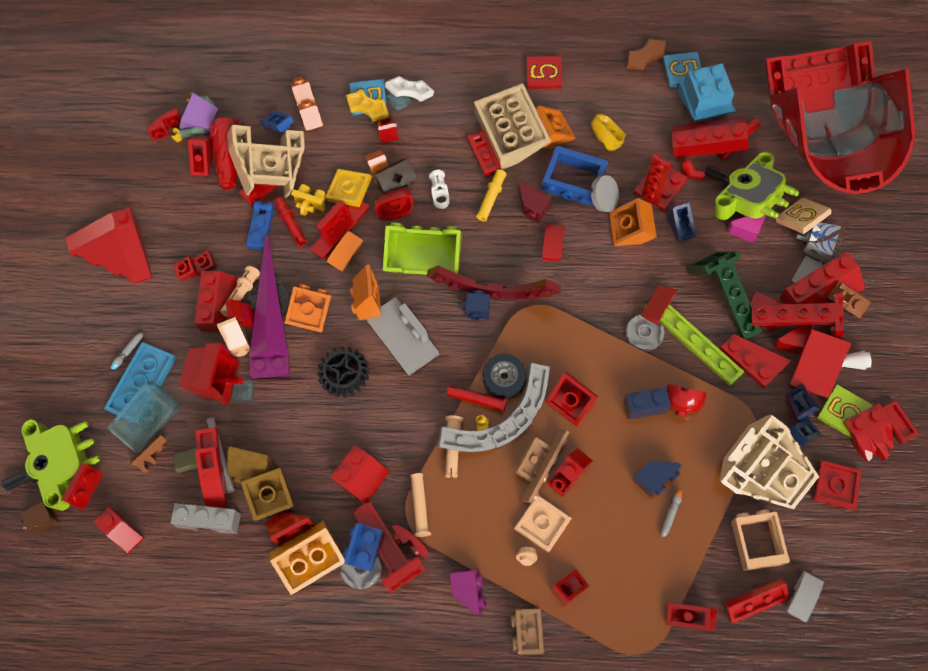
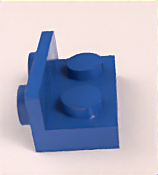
[343,523,384,572]

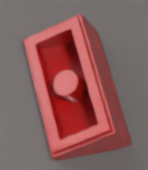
[641,285,677,325]

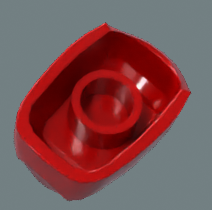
[374,188,414,220]

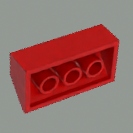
[672,117,749,159]
[780,251,865,304]

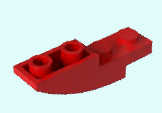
[195,427,228,509]

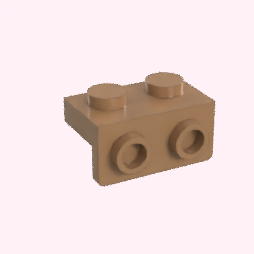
[511,609,544,655]

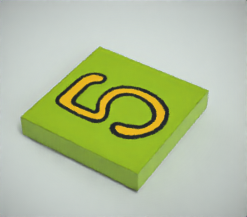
[817,385,873,439]

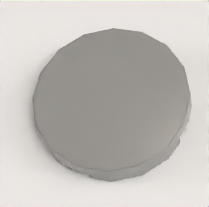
[591,175,619,212]
[625,314,665,352]
[340,555,382,590]

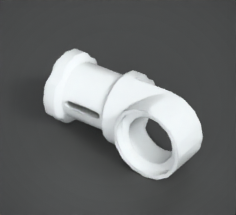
[429,170,449,209]

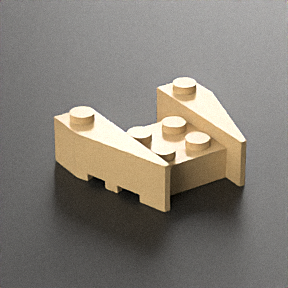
[227,125,305,198]

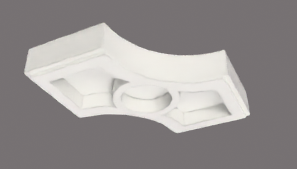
[385,76,434,102]

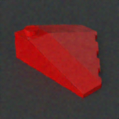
[65,207,153,284]

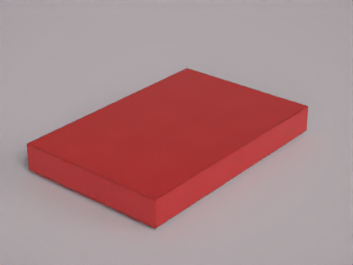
[789,329,851,398]

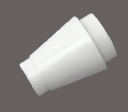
[842,350,871,370]

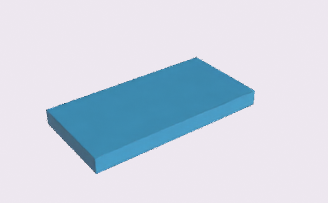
[104,342,177,425]

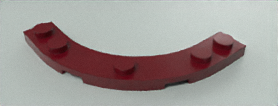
[426,265,561,300]

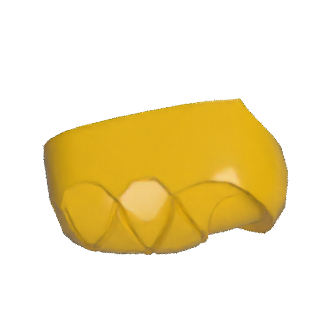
[591,114,626,151]

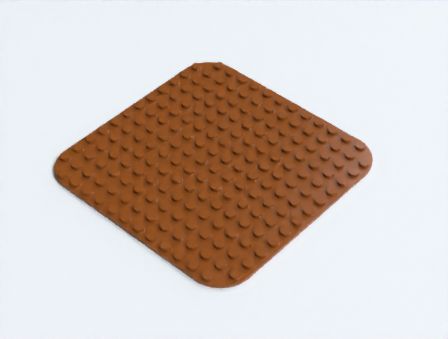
[405,305,756,655]

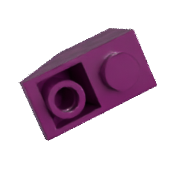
[450,568,486,615]

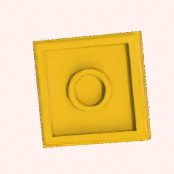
[325,169,372,207]

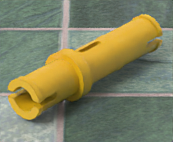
[476,169,507,222]

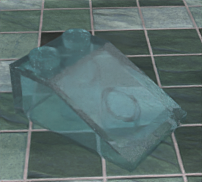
[107,381,182,454]

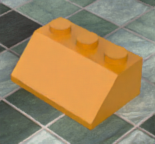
[269,521,345,595]

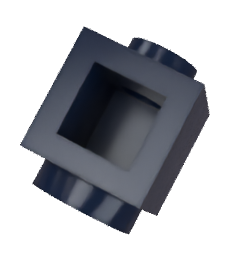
[462,290,490,320]

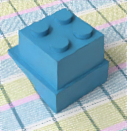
[677,63,736,122]

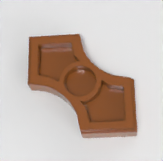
[627,39,666,71]

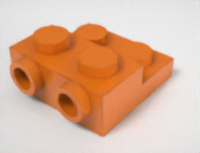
[285,284,332,332]

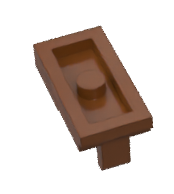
[827,281,871,319]
[130,433,167,473]

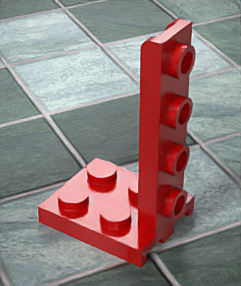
[633,153,688,212]
[752,294,844,340]
[352,501,426,594]

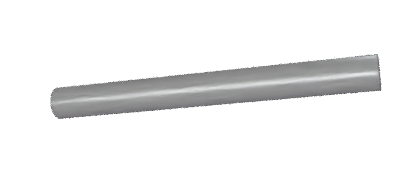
[206,418,235,493]

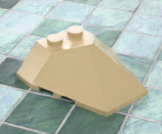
[719,414,819,509]

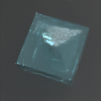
[387,93,411,112]

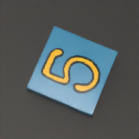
[663,52,701,88]
[350,79,387,115]

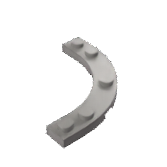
[437,363,550,452]

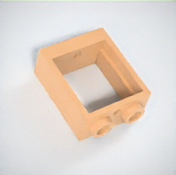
[731,509,790,571]

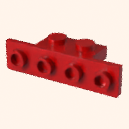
[309,200,370,259]

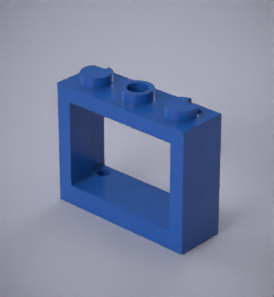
[542,146,608,206]

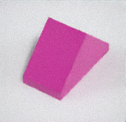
[727,215,766,243]

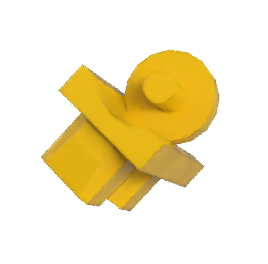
[291,184,326,216]

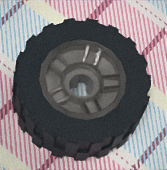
[483,354,526,399]

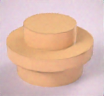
[516,547,537,565]

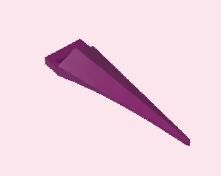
[249,234,290,379]

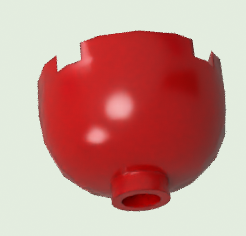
[666,384,707,417]

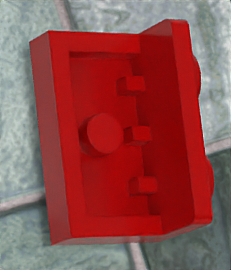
[61,463,103,510]

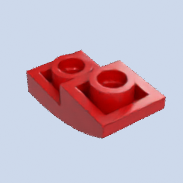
[147,108,182,141]
[542,225,565,261]
[173,250,217,281]
[226,299,255,328]
[392,524,430,559]

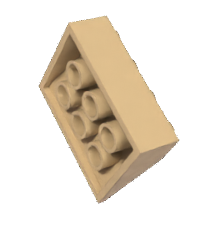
[474,83,551,170]

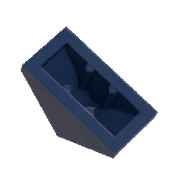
[667,201,696,242]
[786,384,821,420]

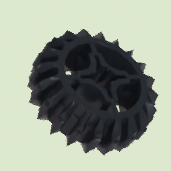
[317,346,370,398]

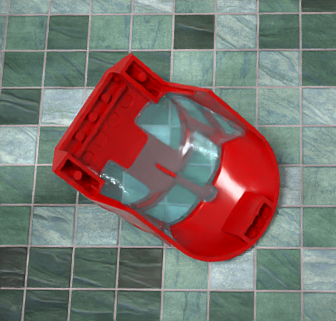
[765,41,915,194]

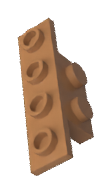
[514,430,570,503]

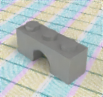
[170,503,241,534]

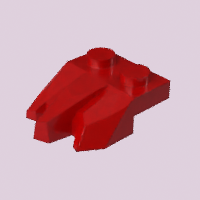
[843,403,894,462]

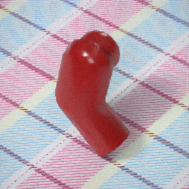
[681,159,705,180]

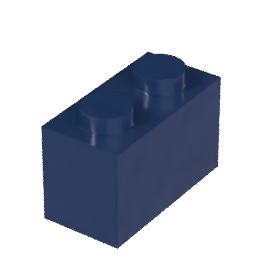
[624,387,671,419]

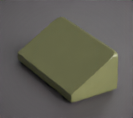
[174,448,197,473]

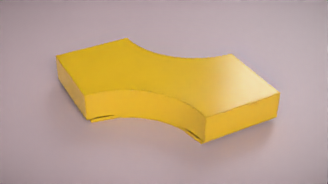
[346,91,389,122]

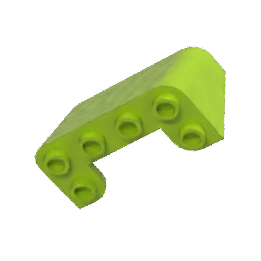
[383,223,462,275]

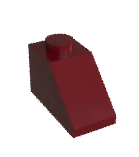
[518,181,552,223]

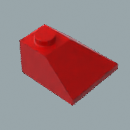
[266,512,316,547]

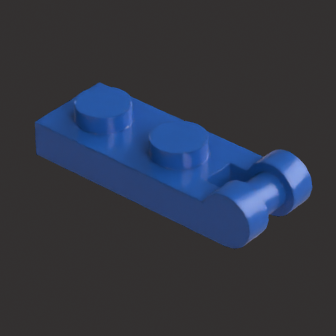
[260,110,294,132]
[246,201,275,250]

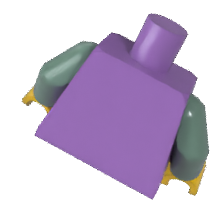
[171,93,218,142]

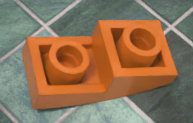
[327,231,364,272]

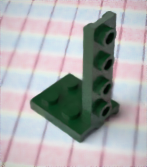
[686,251,761,339]

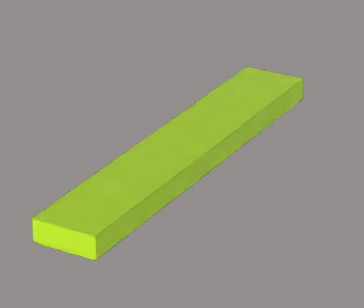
[644,304,744,386]

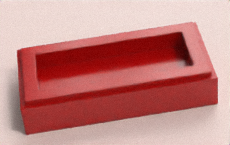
[882,400,919,445]

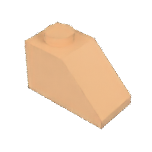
[217,317,250,357]

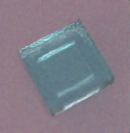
[232,381,254,402]

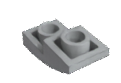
[785,571,824,622]

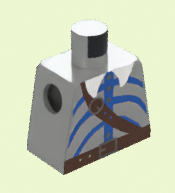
[796,222,846,263]

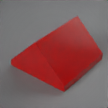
[546,372,598,426]

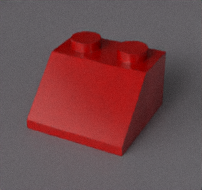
[330,445,389,504]

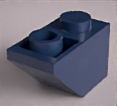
[633,462,682,497]

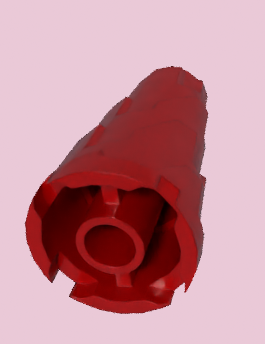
[209,118,245,190]

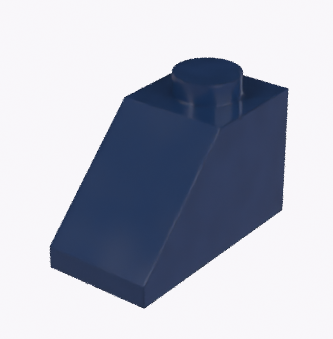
[789,418,821,448]

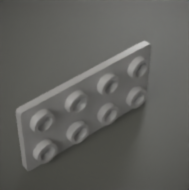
[366,297,439,375]

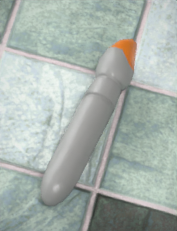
[661,490,682,537]

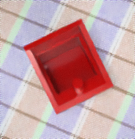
[179,343,244,406]

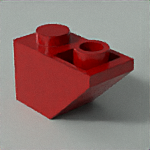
[547,448,593,497]

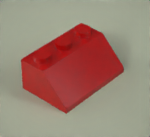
[194,271,242,332]

